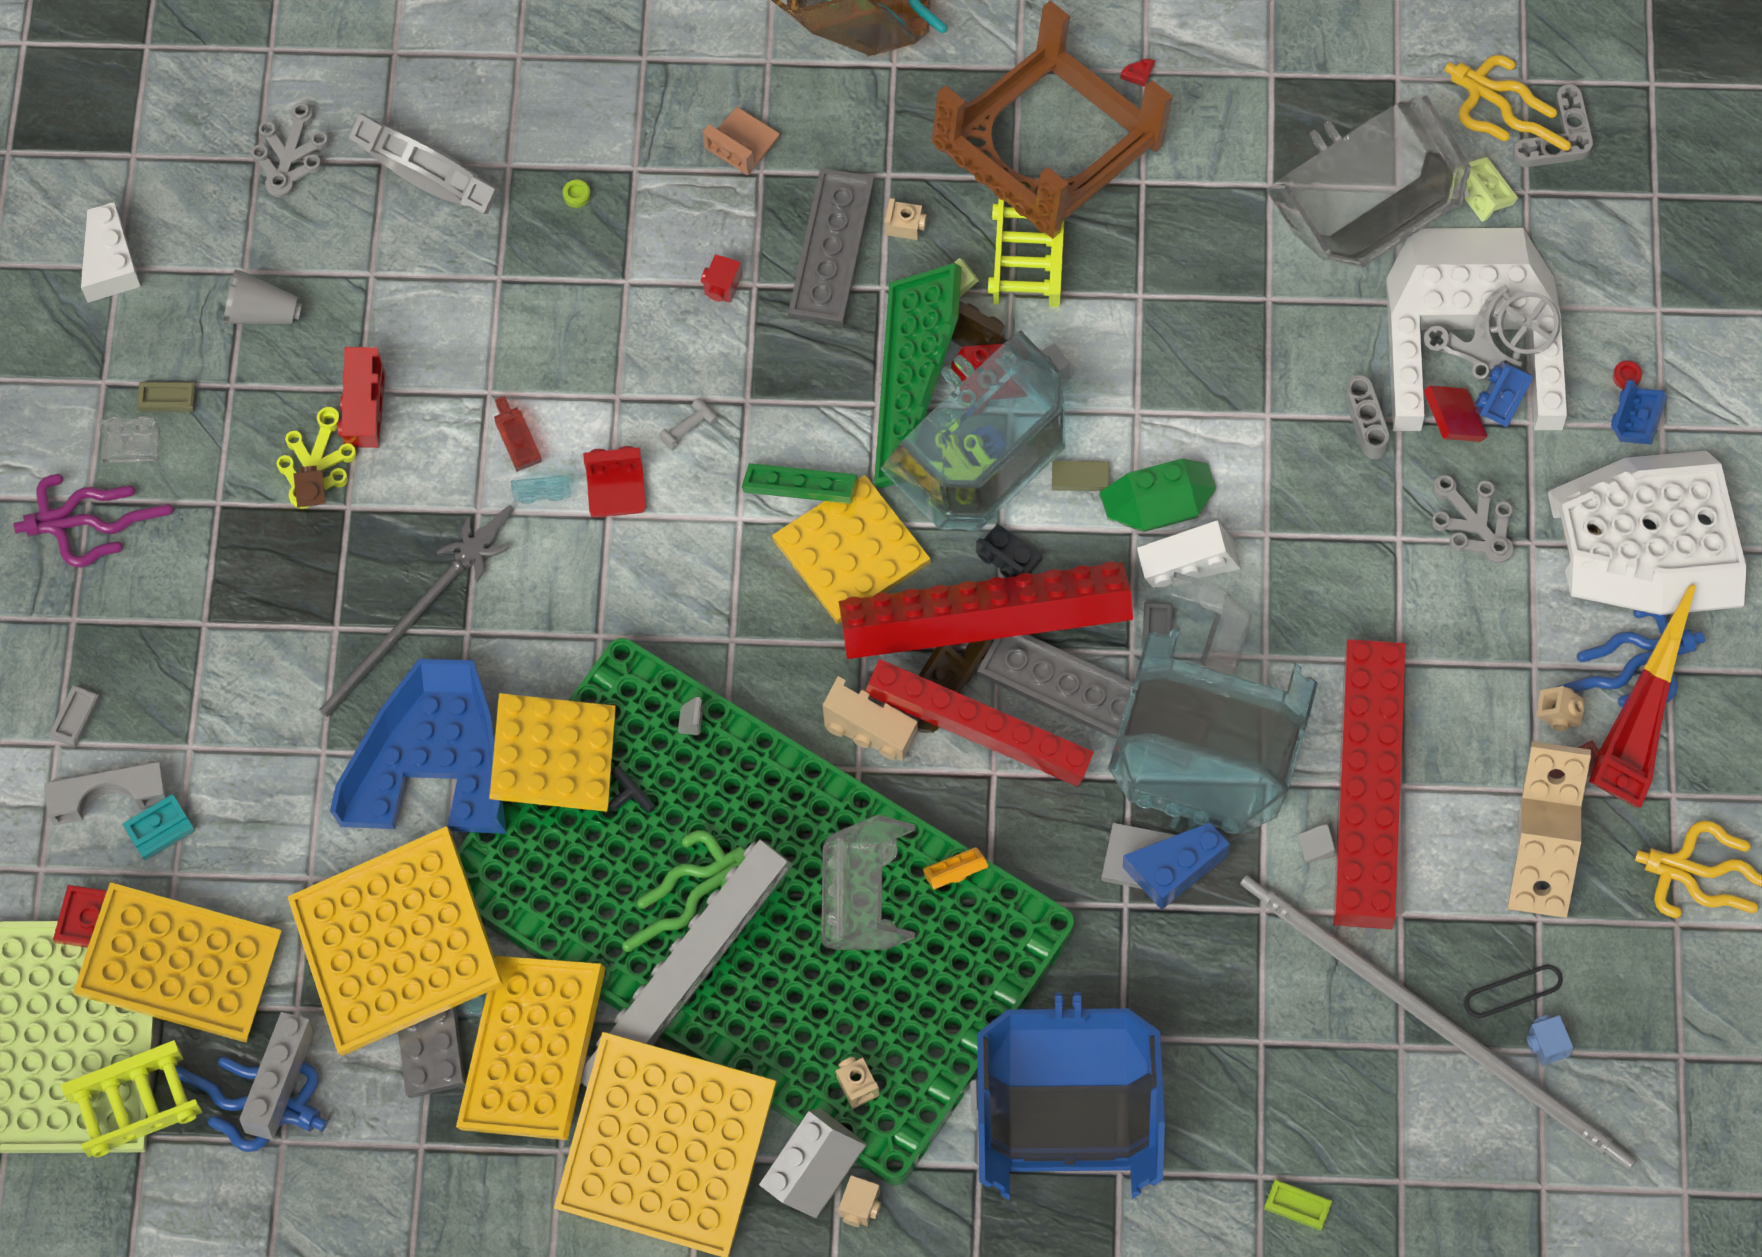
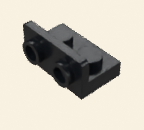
[976,523,1042,578]

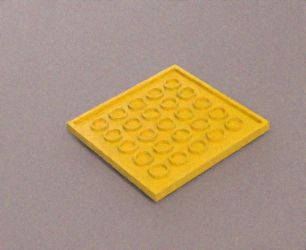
[288,826,504,1056]
[554,1032,777,1257]

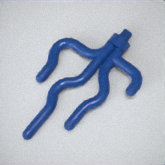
[1556,610,1705,707]
[176,1056,328,1152]

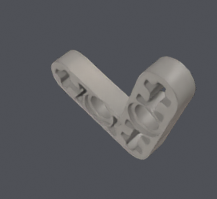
[1513,84,1593,167]

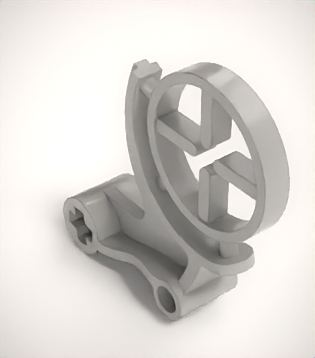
[1424,285,1561,381]

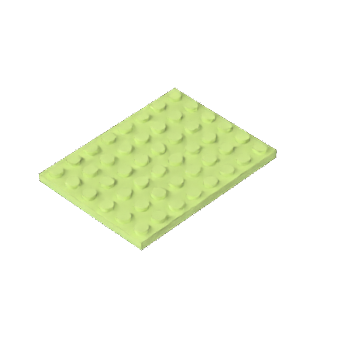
[0,921,155,1153]

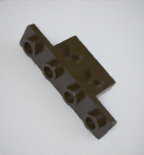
[951,301,1028,367]
[918,640,992,733]

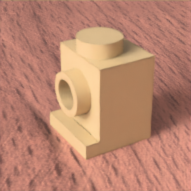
[885,198,927,240]
[836,1057,879,1109]

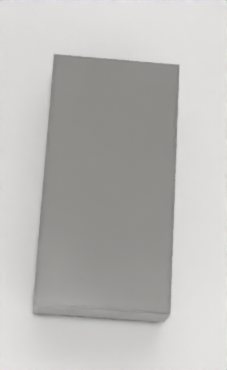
[48,685,101,748]

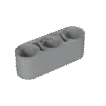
[1345,375,1389,459]

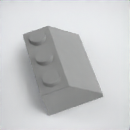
[759,1108,867,1218]

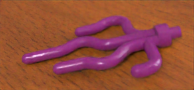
[13,474,174,568]

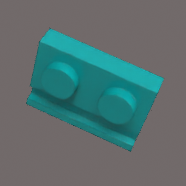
[122,794,195,861]

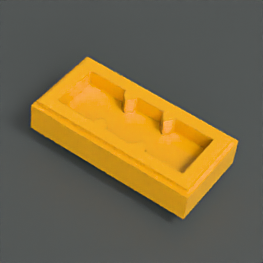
[923,847,988,889]

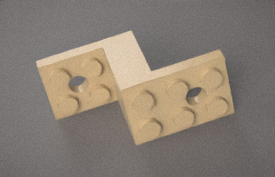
[1508,741,1591,918]

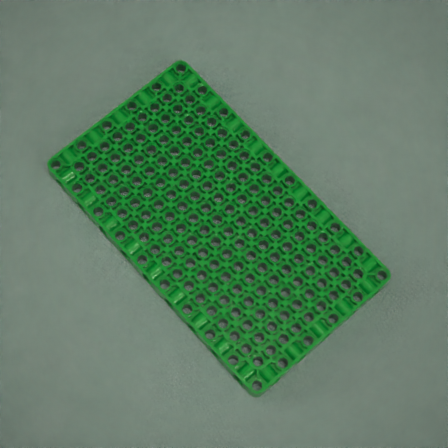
[457,638,1074,1185]

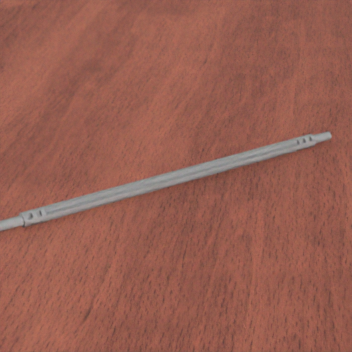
[1240,875,1636,1170]

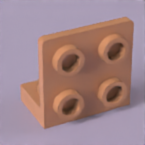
[702,107,779,175]

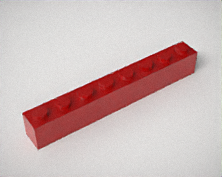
[865,659,1094,787]

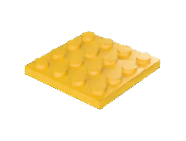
[772,475,931,624]
[489,693,615,812]

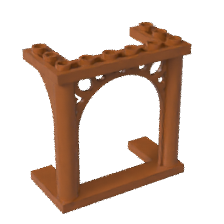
[932,1,1173,239]

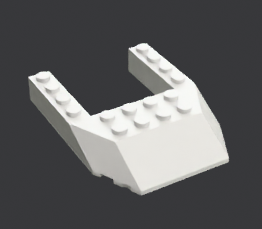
[1386,228,1567,431]

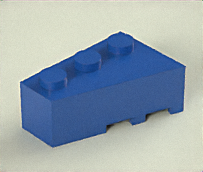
[1123,823,1230,910]

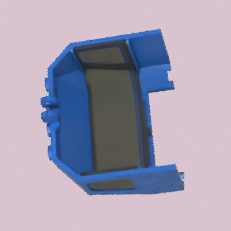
[977,992,1165,1200]

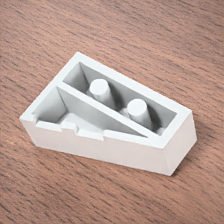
[81,202,141,303]
[1137,520,1241,588]

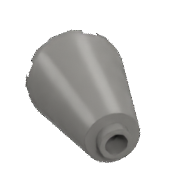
[223,269,302,324]

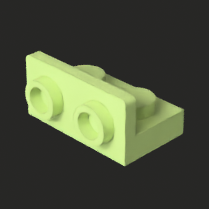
[1454,157,1518,221]

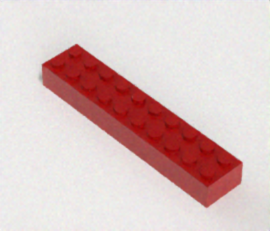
[838,562,1133,659]
[1333,639,1405,930]

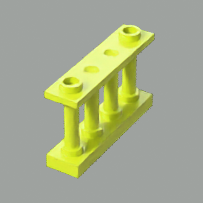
[988,199,1064,307]
[61,1040,203,1157]

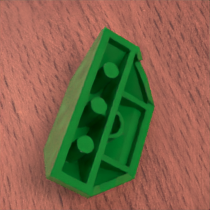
[1099,459,1216,532]

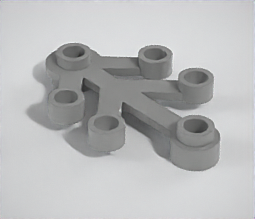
[251,103,329,198]
[1432,475,1513,563]

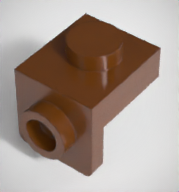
[293,466,326,507]

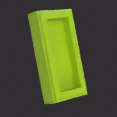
[1264,1179,1332,1231]

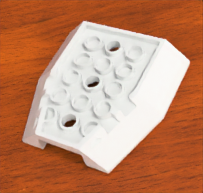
[1548,451,1746,615]

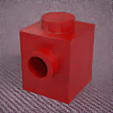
[701,254,742,303]

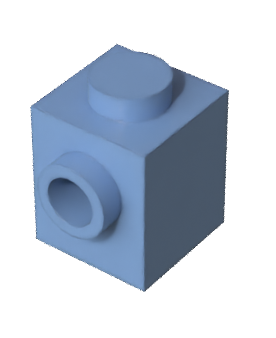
[1527,1015,1573,1066]

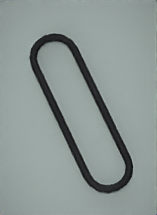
[1464,965,1563,1018]

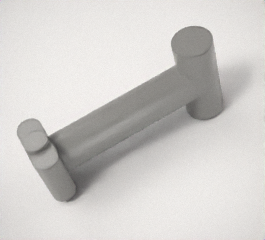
[659,398,719,450]

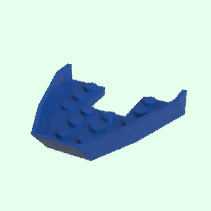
[330,659,506,833]

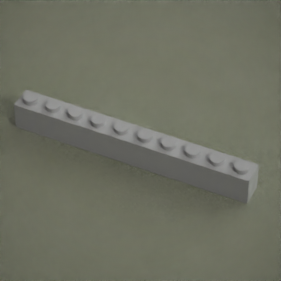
[581,840,793,1087]

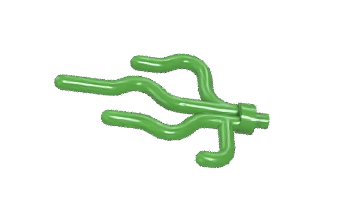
[622,830,747,952]

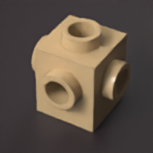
[1536,686,1585,731]

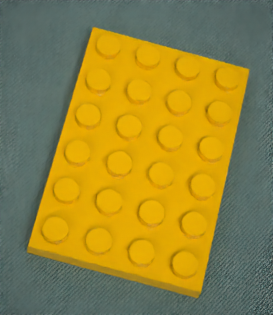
[73,882,282,1043]
[456,956,606,1140]

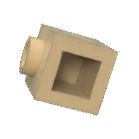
[838,1176,881,1227]

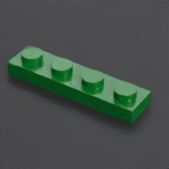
[742,463,858,504]

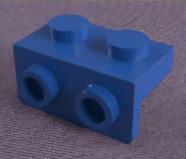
[1475,361,1533,427]
[1611,380,1668,445]

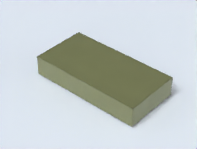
[137,382,196,412]
[1052,461,1109,491]

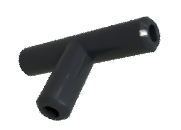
[608,766,656,813]

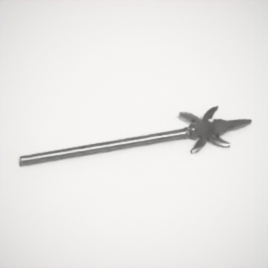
[319,505,513,717]

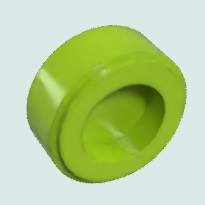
[563,179,591,208]

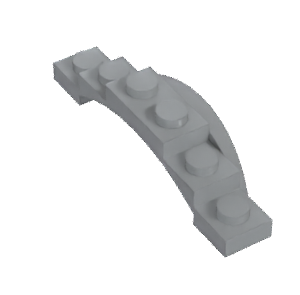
[349,114,499,214]

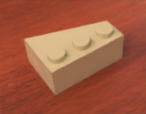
[822,676,918,761]

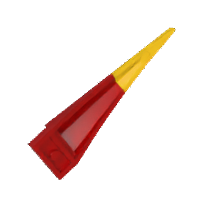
[1588,584,1696,808]

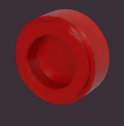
[1613,361,1642,389]

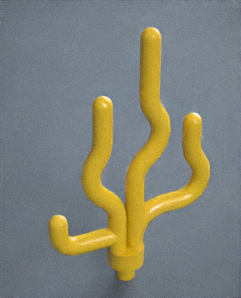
[1444,55,1571,151]
[1634,820,1762,918]

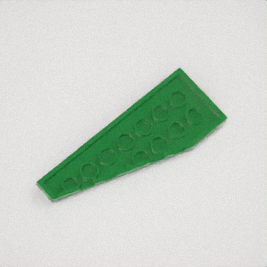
[874,263,962,488]

